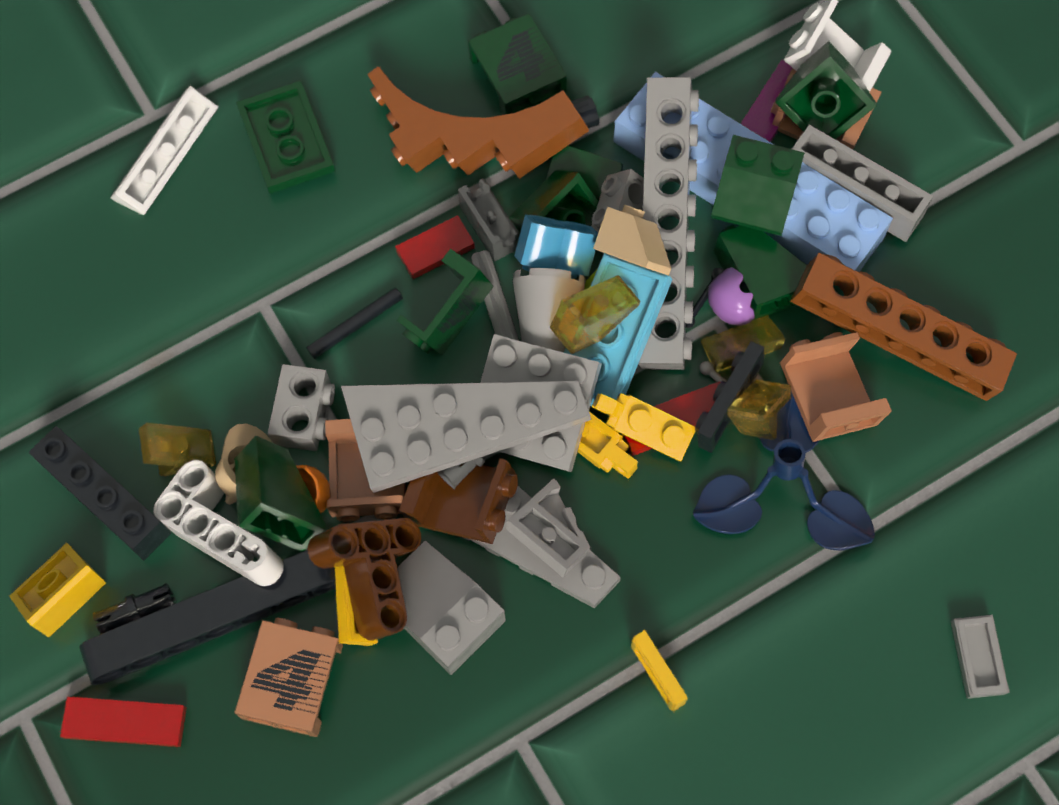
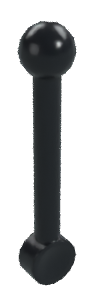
[686,267,724,328]

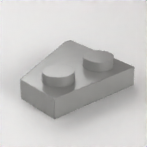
[505,479,590,577]

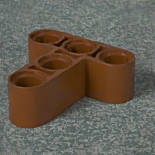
[308,518,421,641]

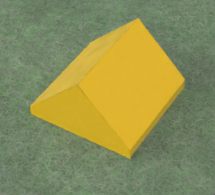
[9,543,106,637]

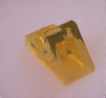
[728,379,791,440]
[139,423,216,476]

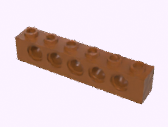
[790,252,1017,401]

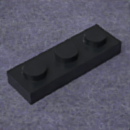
[695,341,764,453]

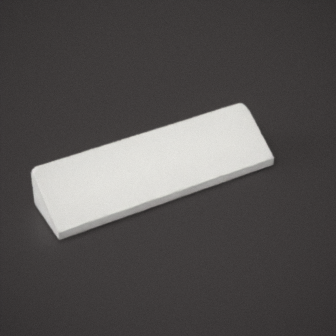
[110,86,218,215]

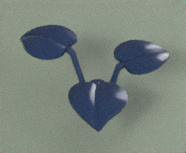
[693,390,875,550]

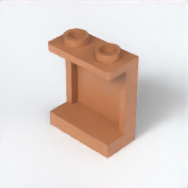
[325,419,406,522]

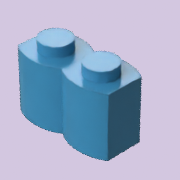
[514,215,598,279]

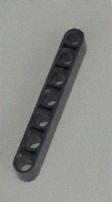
[79,550,336,685]

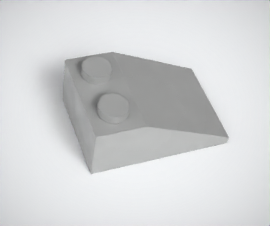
[397,541,506,675]

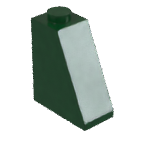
[714,224,807,321]
[234,436,326,552]

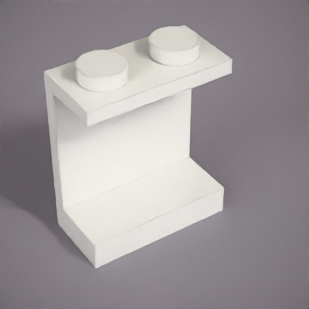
[784,0,891,92]

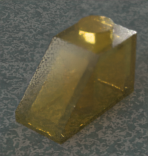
[550,275,641,354]

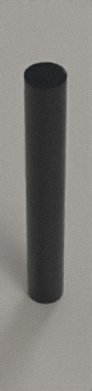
[306,287,403,359]

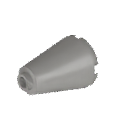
[513,268,586,353]

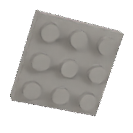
[480,334,602,472]

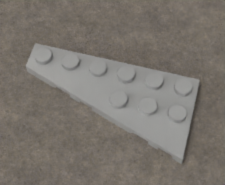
[341,381,591,493]

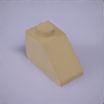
[593,205,671,275]

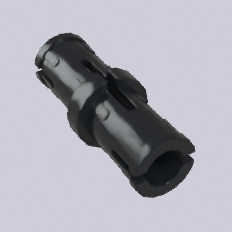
[93,583,176,634]

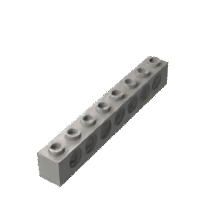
[639,77,699,370]

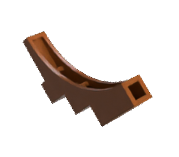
[367,66,590,179]

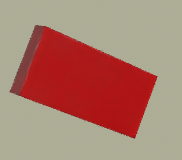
[395,215,475,280]

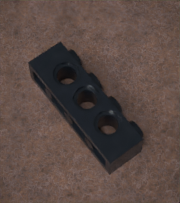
[28,426,171,561]

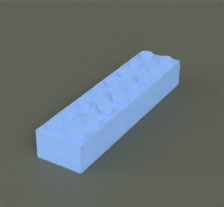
[614,72,893,272]

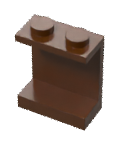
[399,459,518,544]

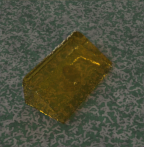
[701,315,785,372]

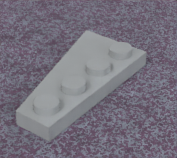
[463,486,621,608]

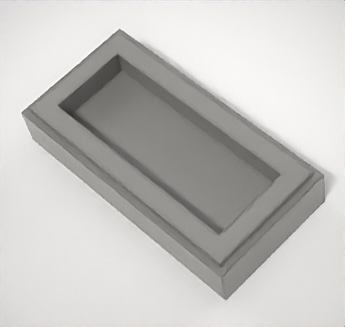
[951,615,1009,699]

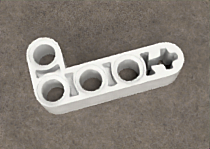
[154,460,283,586]

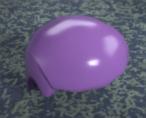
[707,267,755,325]

